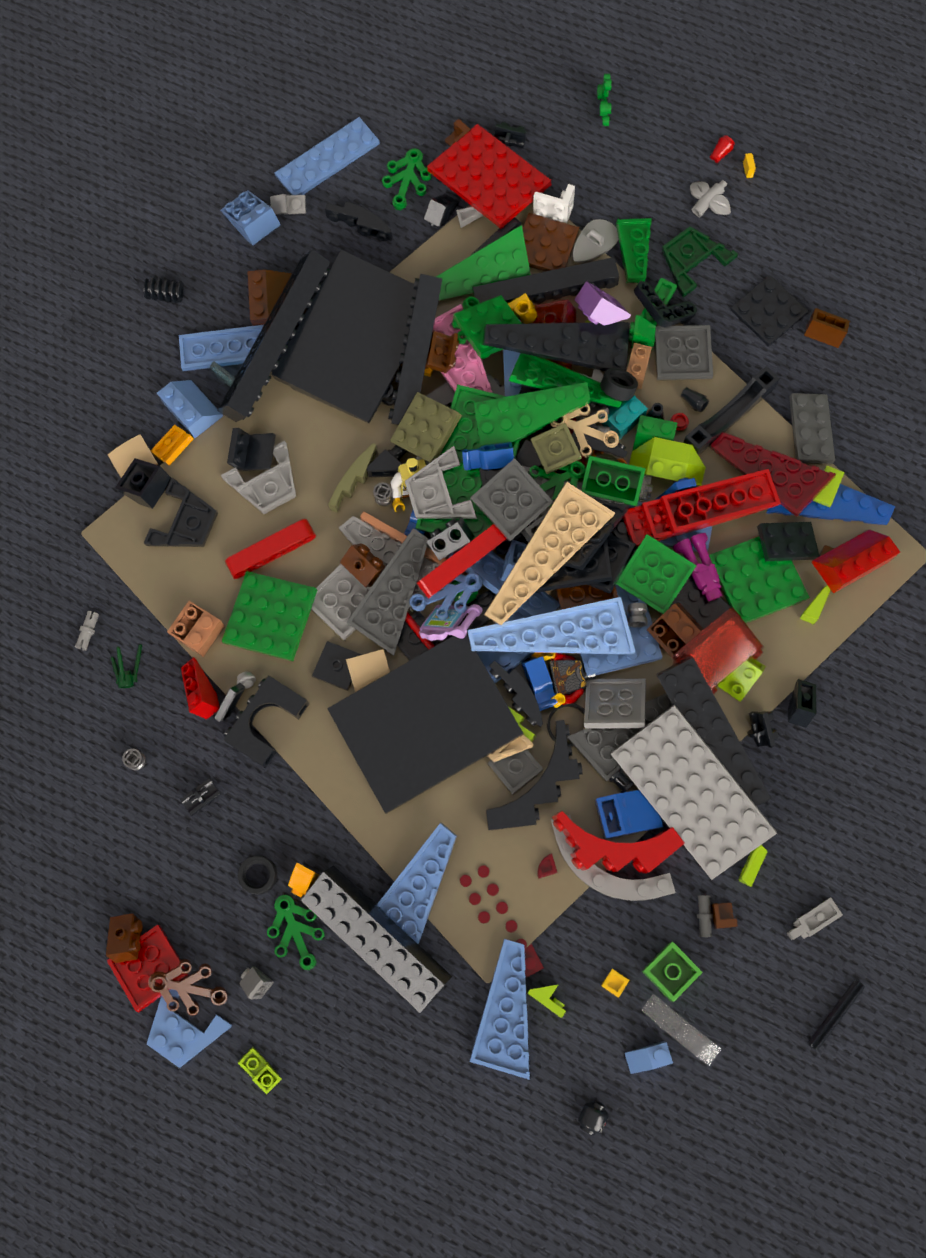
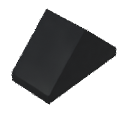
[367,449,402,477]

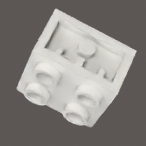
[533,184,575,223]

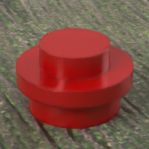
[670,413,689,431]

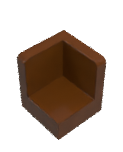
[445,119,471,146]
[711,903,738,929]

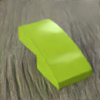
[508,707,536,742]

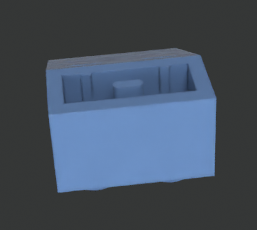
[220,190,281,245]

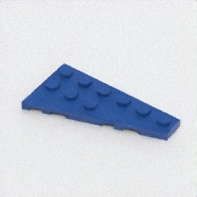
[766,484,895,525]

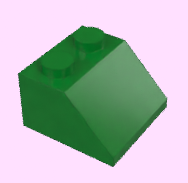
[632,415,677,451]

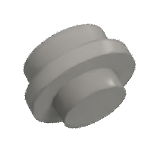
[236,671,256,689]

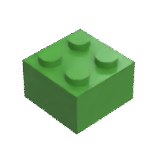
[642,942,703,1002]

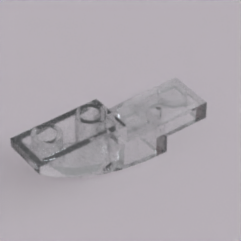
[641,994,722,1066]

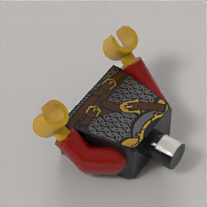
[543,653,596,708]

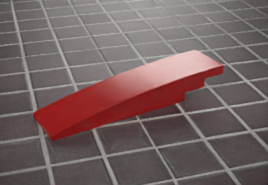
[623,469,781,547]

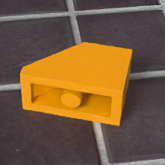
[288,863,319,897]

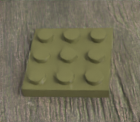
[390,392,462,463]

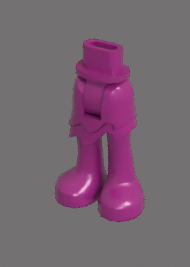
[672,533,722,602]

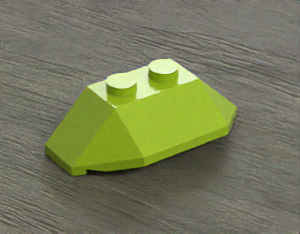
[629,437,706,486]

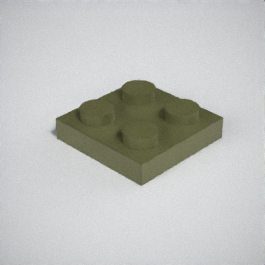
[531,423,582,474]

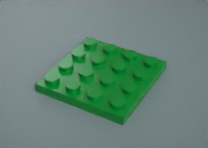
[709,537,810,626]
[221,571,317,661]

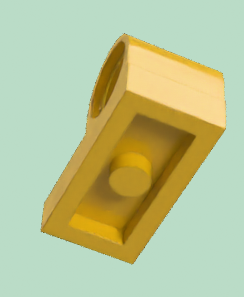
[508,293,537,324]

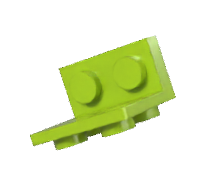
[709,644,766,702]

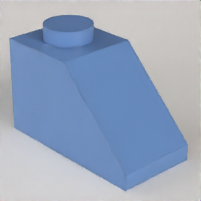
[625,1041,673,1074]

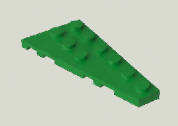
[435,225,531,300]
[474,382,590,446]

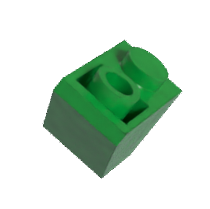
[629,315,656,351]

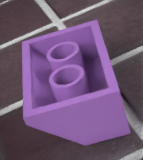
[575,281,631,326]

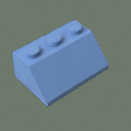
[157,380,223,439]

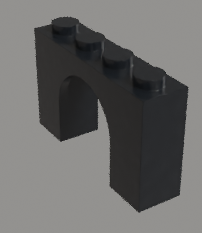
[224,675,309,768]

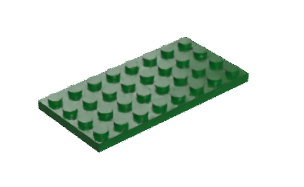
[415,384,520,543]

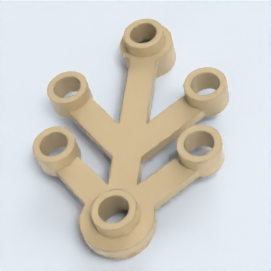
[551,404,619,457]

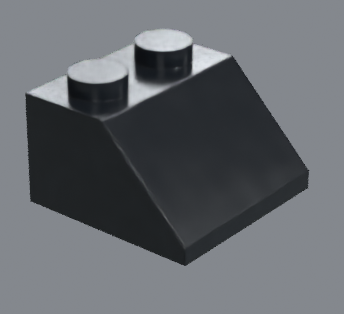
[115,458,171,509]

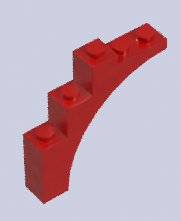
[552,811,685,874]

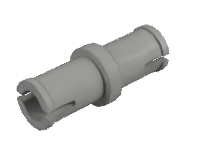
[75,611,99,651]

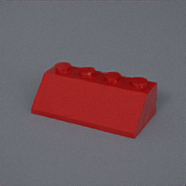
[811,530,900,594]

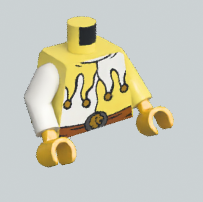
[391,458,427,512]

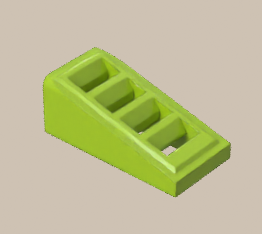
[800,585,831,624]

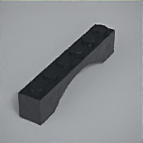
[683,366,780,455]

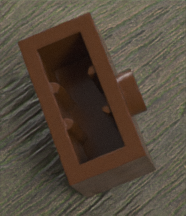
[804,308,850,348]
[340,543,385,588]
[106,913,143,963]

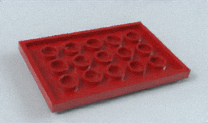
[427,124,552,229]

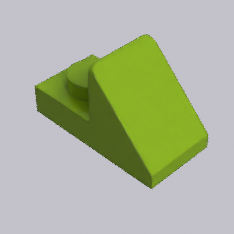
[527,984,566,1018]

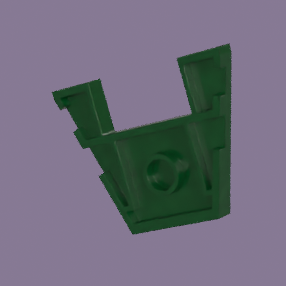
[662,226,738,297]

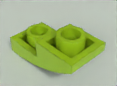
[238,1047,282,1094]

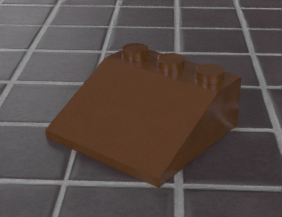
[248,270,306,326]

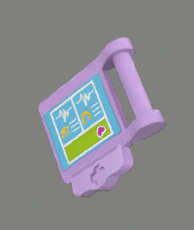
[419,604,483,641]

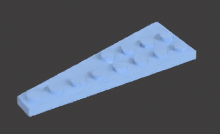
[467,597,635,655]

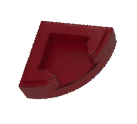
[537,853,558,879]

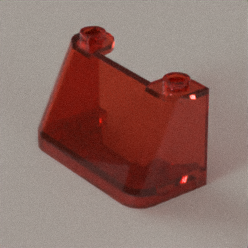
[672,607,764,694]

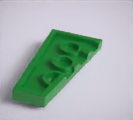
[616,218,652,283]

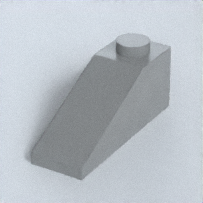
[239,967,274,999]

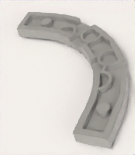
[551,815,676,901]

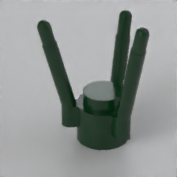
[111,644,142,688]

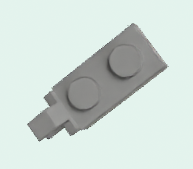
[787,897,843,940]

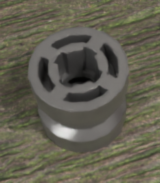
[373,482,393,506]
[627,603,648,628]
[122,749,146,770]

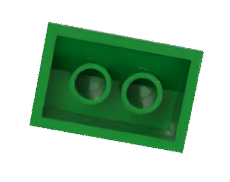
[581,456,646,506]

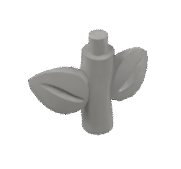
[690,180,731,217]

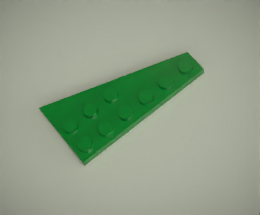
[509,353,622,408]

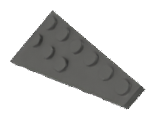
[567,693,673,781]

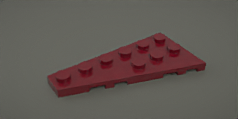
[710,432,836,517]

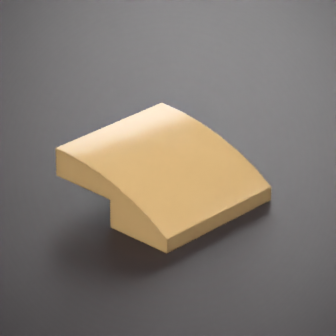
[108,434,158,478]
[346,649,390,692]

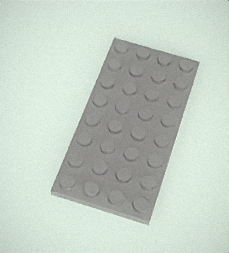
[611,704,777,880]

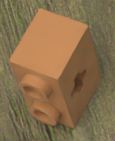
[627,343,652,389]

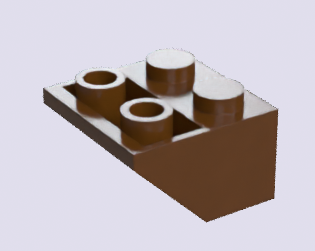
[647,602,705,658]

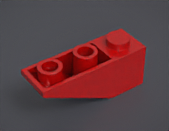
[181,657,220,719]

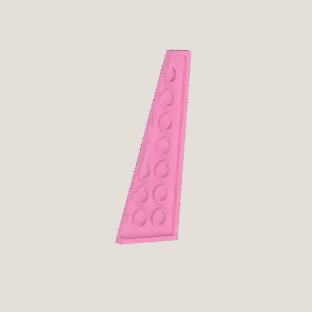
[432,304,492,393]

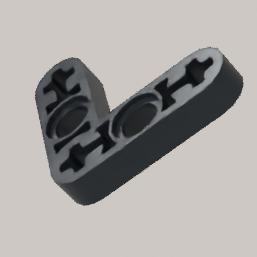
[634,281,697,328]

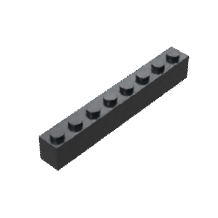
[473,257,619,304]
[388,274,443,425]

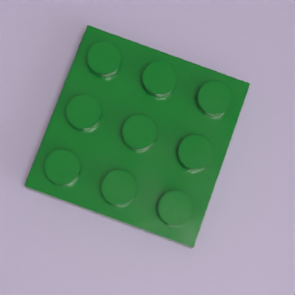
[453,295,522,358]
[616,534,697,614]

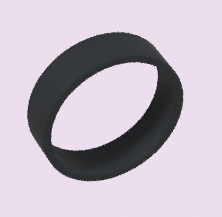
[547,703,585,747]

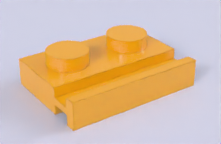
[151,425,194,466]

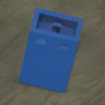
[595,790,663,840]

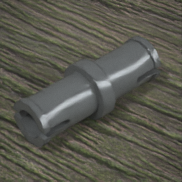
[697,895,713,937]

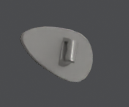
[573,219,619,263]

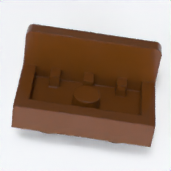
[426,331,459,373]

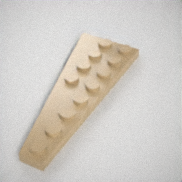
[484,482,615,625]

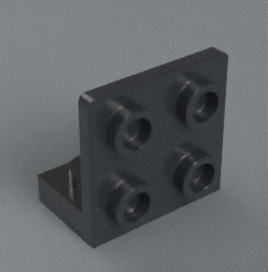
[227,428,276,471]

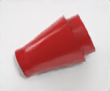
[710,135,735,163]

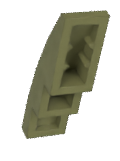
[328,443,378,513]

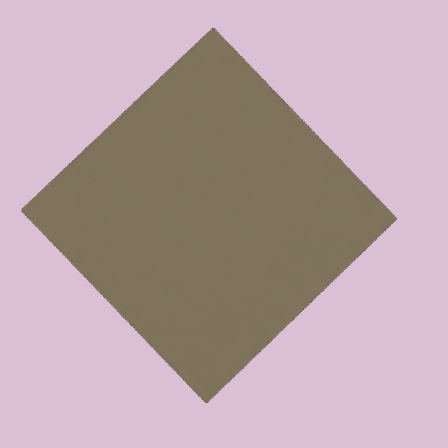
[81,201,926,983]

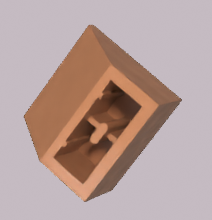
[167,601,225,657]

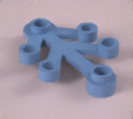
[410,573,483,620]

